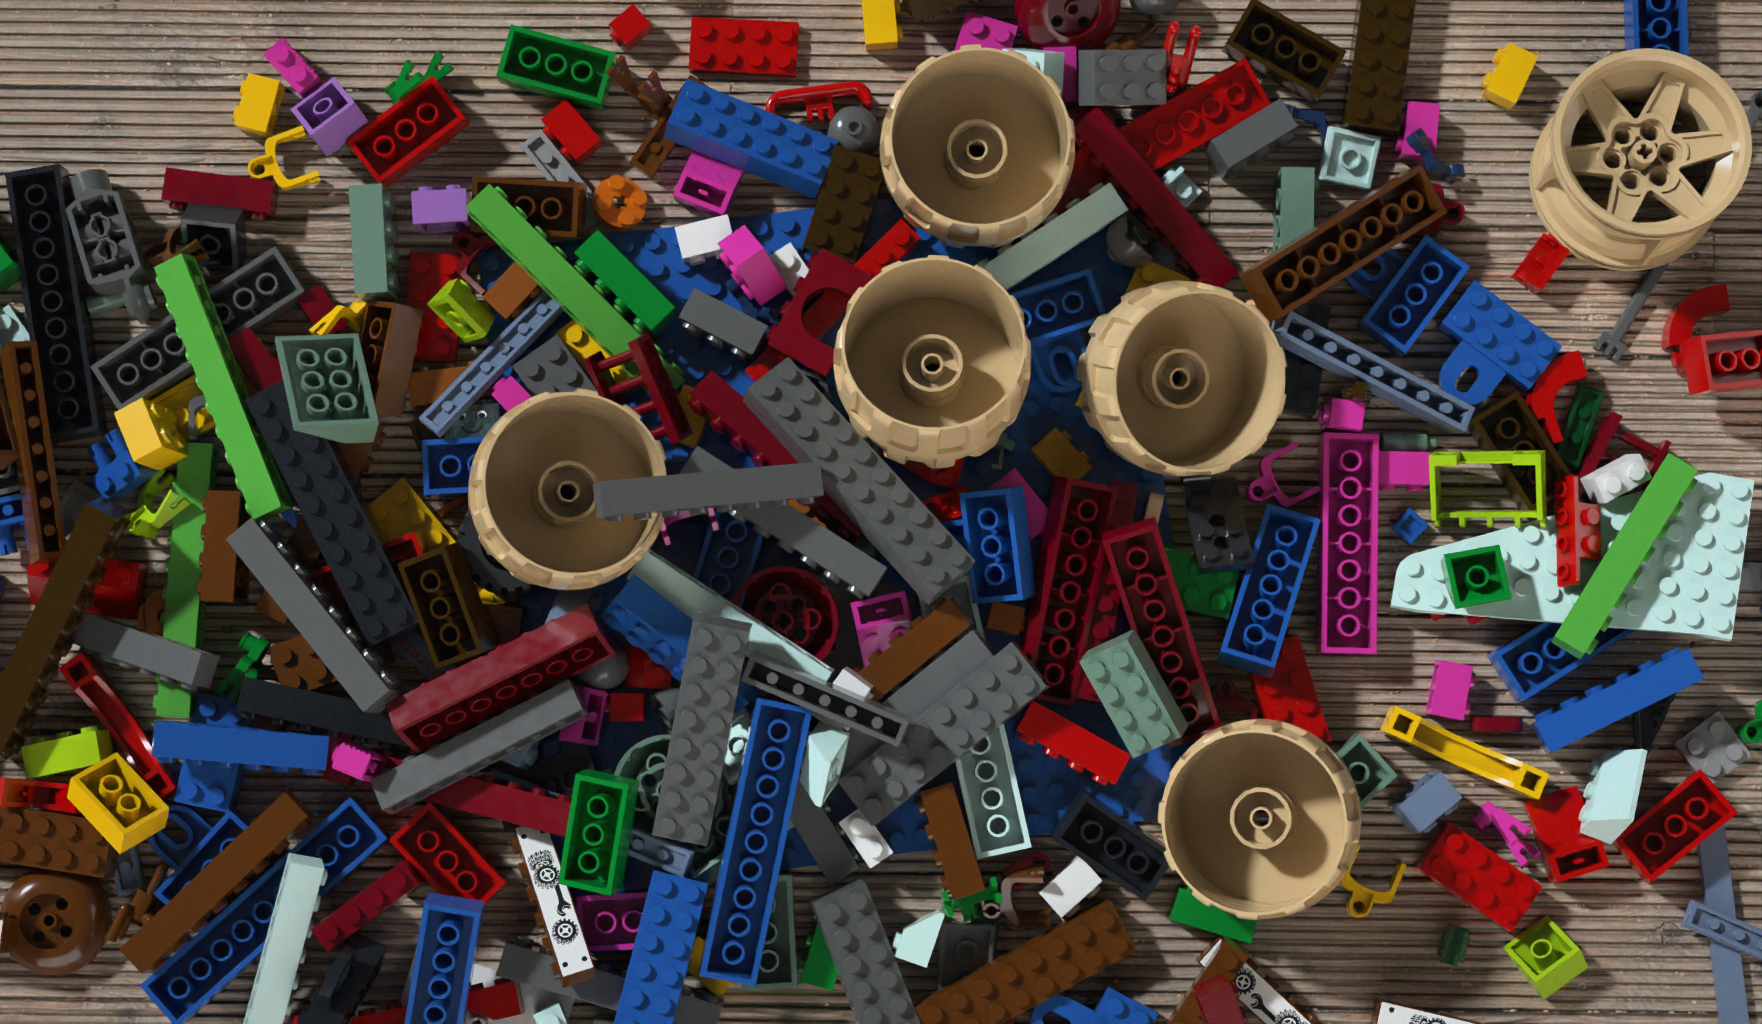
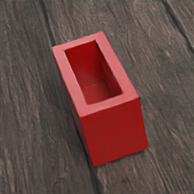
[541,99,603,165]

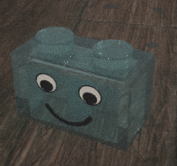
[445,399,503,439]

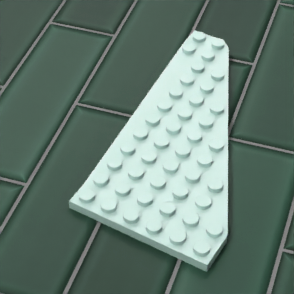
[1390,472,1754,642]

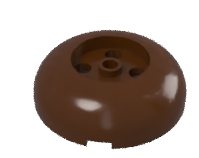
[0,868,112,975]

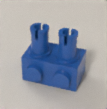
[87,428,159,500]
[0,493,29,556]

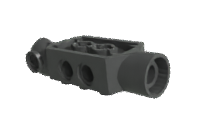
[66,169,158,324]

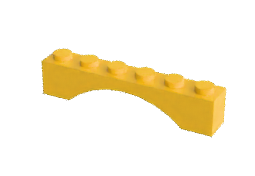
[1379,706,1549,800]

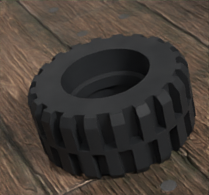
[457,510,541,596]

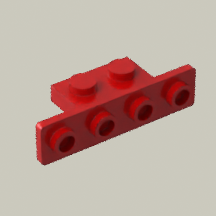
[1555,475,1602,588]

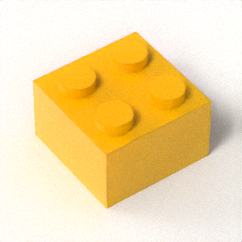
[114,398,188,471]

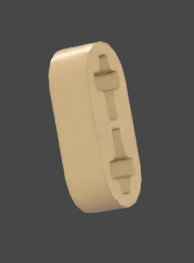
[1142,492,1164,524]

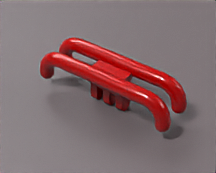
[1148,20,1202,112]
[765,81,873,124]

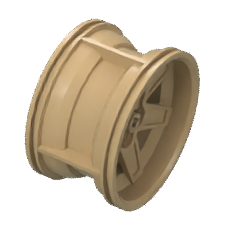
[1529,48,1752,271]

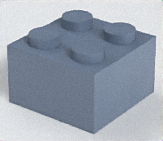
[1388,771,1462,833]

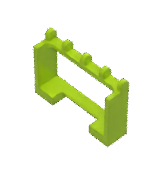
[1429,450,1547,528]

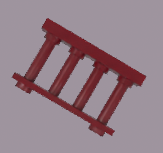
[583,332,693,444]
[1574,411,1672,504]

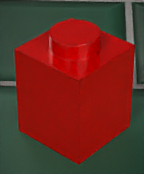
[608,4,653,51]
[605,693,646,722]

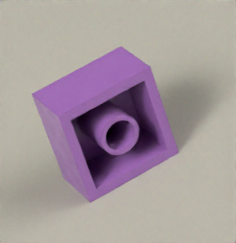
[290,77,370,156]
[411,185,472,234]

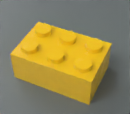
[67,752,170,854]

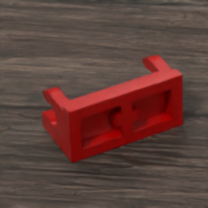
[1511,233,1570,294]

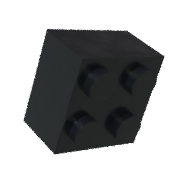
[180,203,247,272]

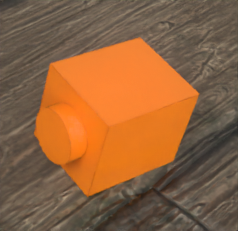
[985,602,1027,636]

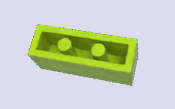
[21,726,113,779]

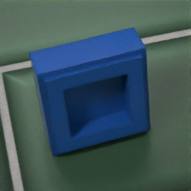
[1390,507,1430,546]

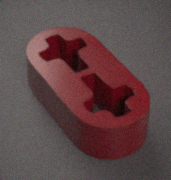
[1470,717,1523,731]
[1001,851,1050,890]

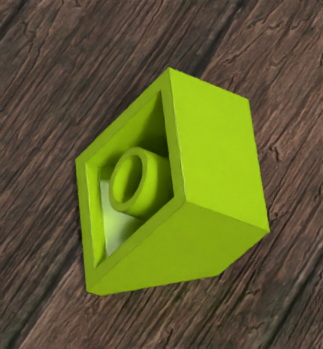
[427,278,495,343]
[1503,915,1588,1000]

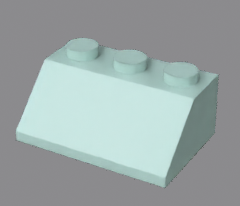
[1578,749,1647,844]

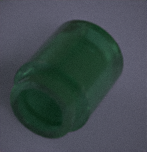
[1436,924,1470,967]

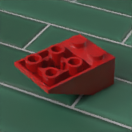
[1523,785,1610,883]

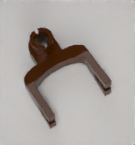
[605,55,672,118]
[143,223,210,268]
[981,865,1052,926]

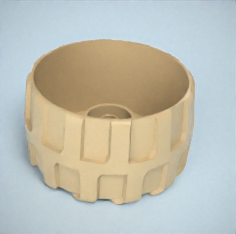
[880,44,1075,249]
[834,255,1031,468]
[1076,281,1287,476]
[468,388,667,591]
[1158,719,1362,920]

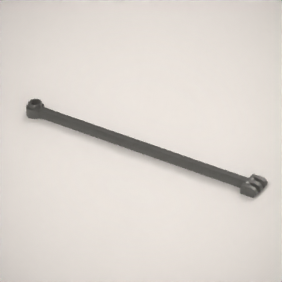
[1593,90,1762,362]

